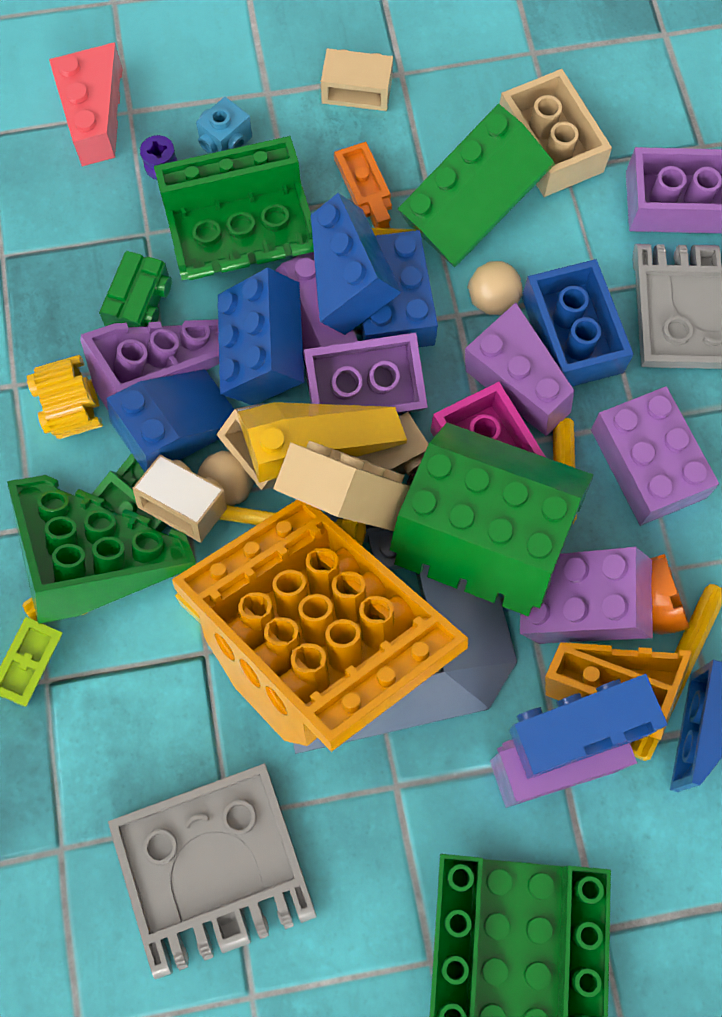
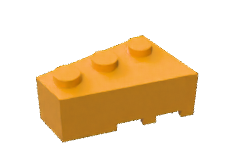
[545,642,692,740]

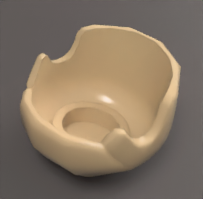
[467,261,523,315]
[197,450,255,506]

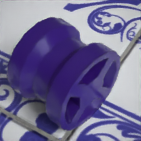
[140,135,177,180]

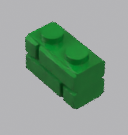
[99,251,172,327]

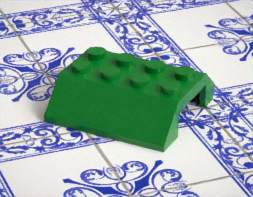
[154,136,314,281]
[390,423,594,617]

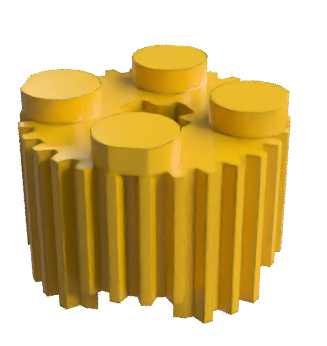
[27,355,103,439]

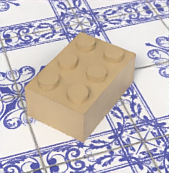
[499,69,612,197]
[273,441,410,531]

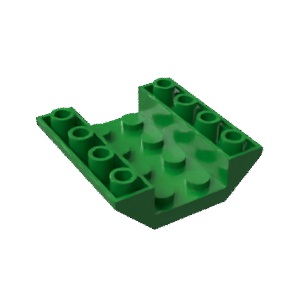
[429,854,611,1017]

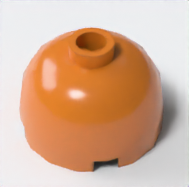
[650,554,690,635]

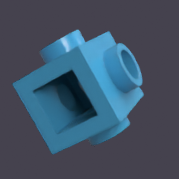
[196,96,252,154]

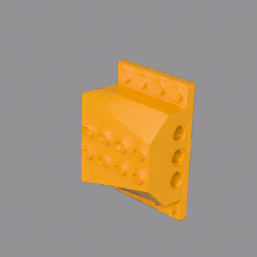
[172,500,468,752]

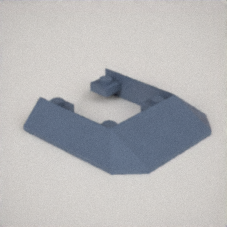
[249,512,517,754]

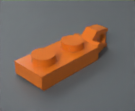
[334,141,392,228]

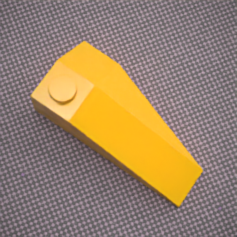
[237,402,407,483]

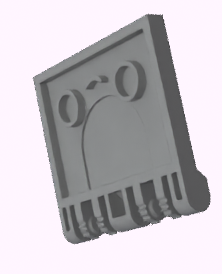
[633,244,722,369]
[108,763,317,980]

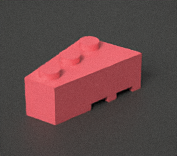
[49,42,123,167]

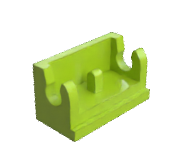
[0,616,63,707]

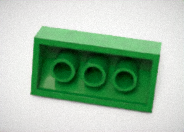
[398,103,555,267]

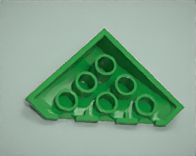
[7,475,196,624]

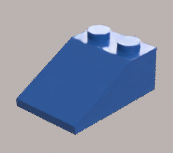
[106,369,234,472]
[670,660,722,792]

